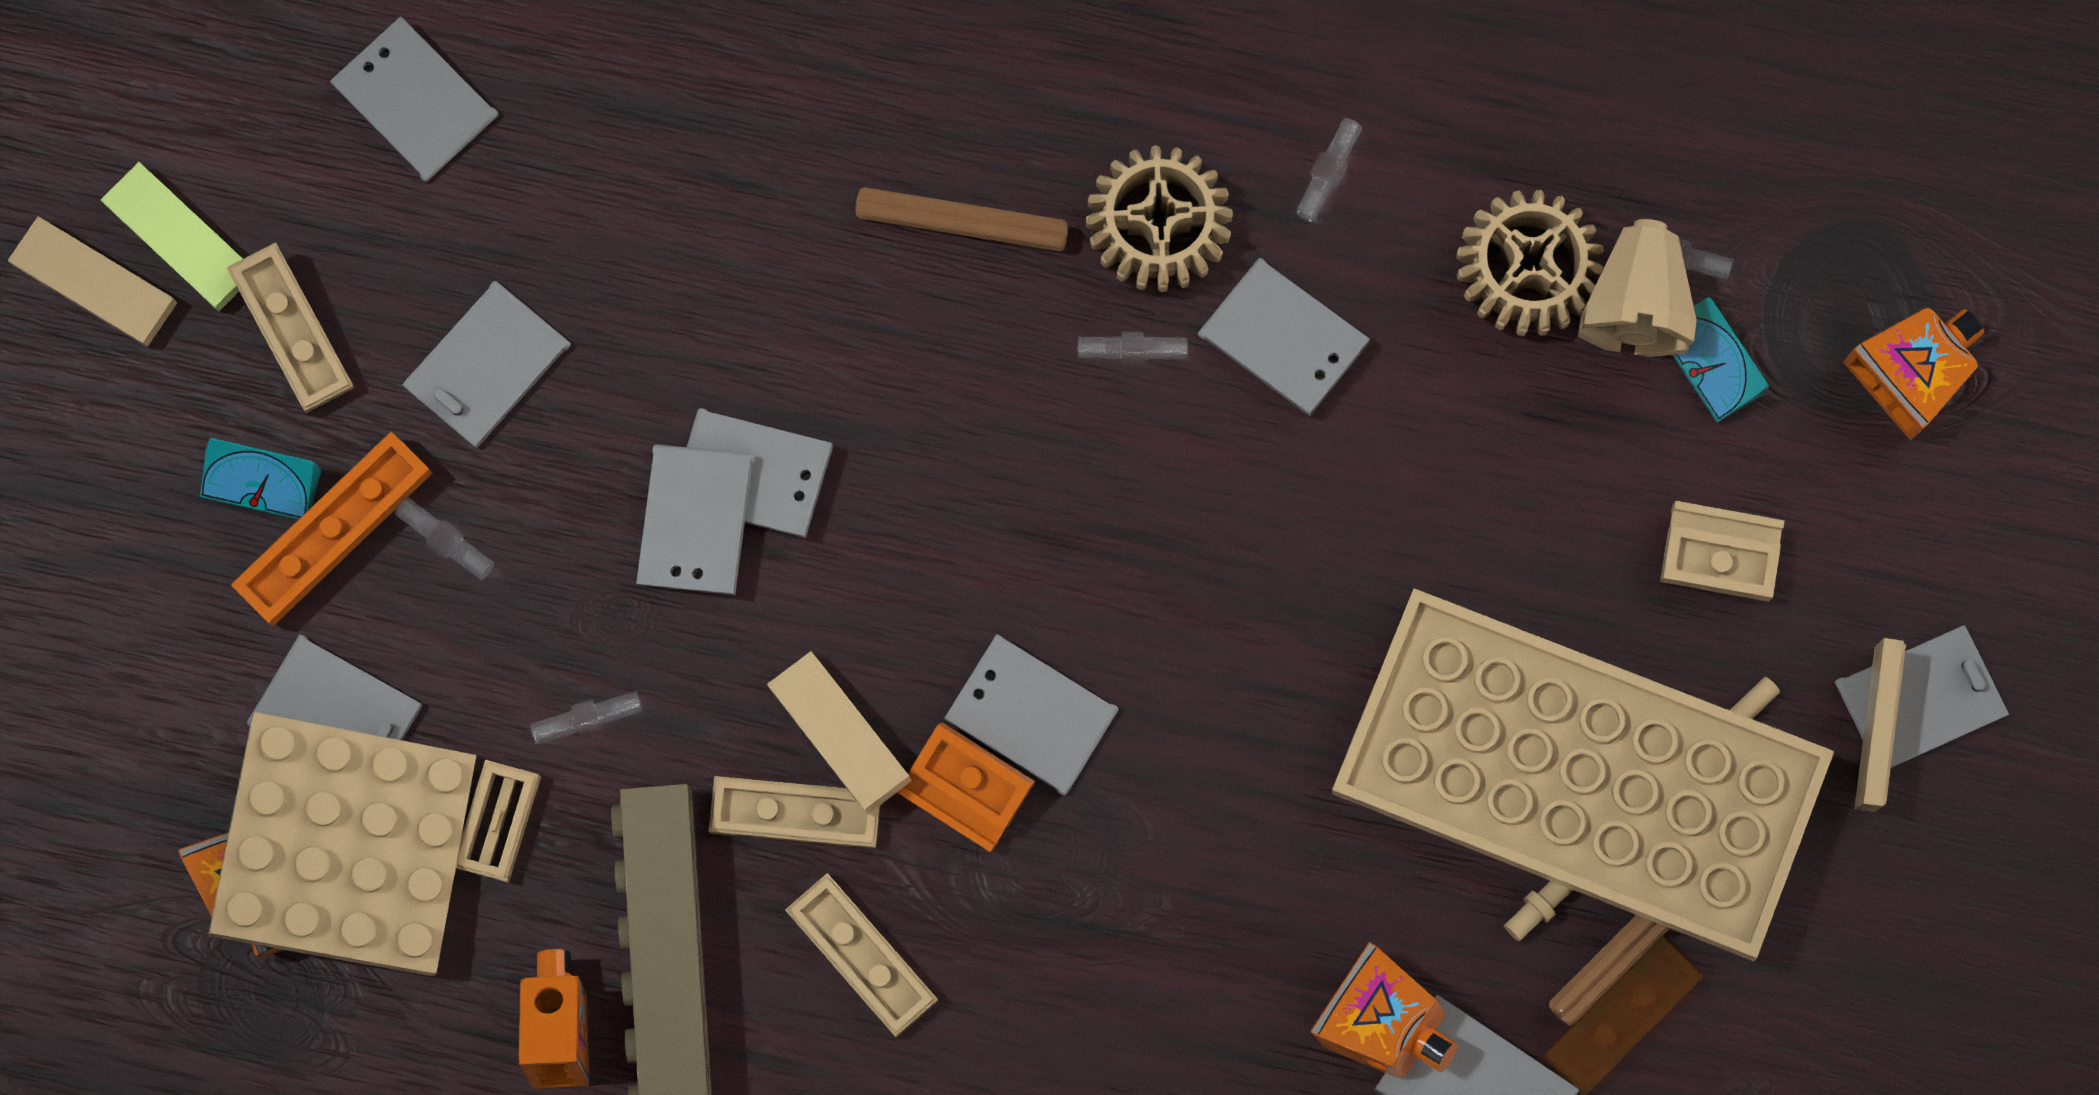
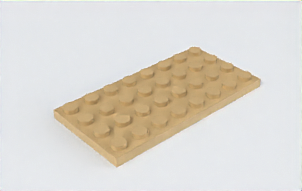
[1332,588,1834,961]

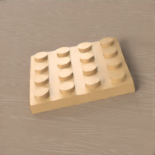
[208,712,476,976]

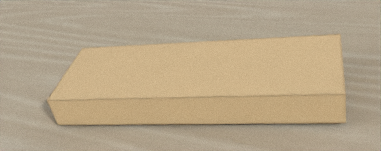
[8,216,177,347]
[227,242,354,413]
[1854,638,1906,812]
[767,651,912,815]
[709,776,880,849]
[785,873,938,1038]

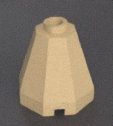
[1578,219,1697,357]

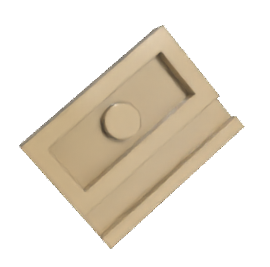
[1660,501,1785,602]

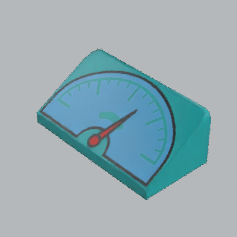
[1672,297,1769,423]
[200,438,322,520]

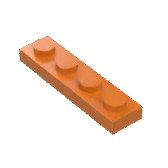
[231,431,433,627]

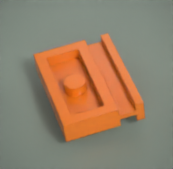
[897,722,1035,852]

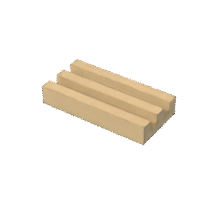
[456,760,541,884]

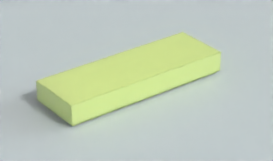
[101,162,243,312]

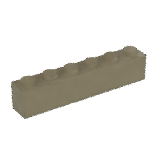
[611,784,712,1095]

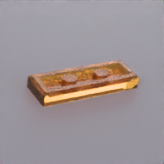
[1543,937,1703,1095]

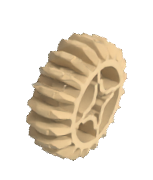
[1086,145,1233,293]
[1456,190,1604,336]

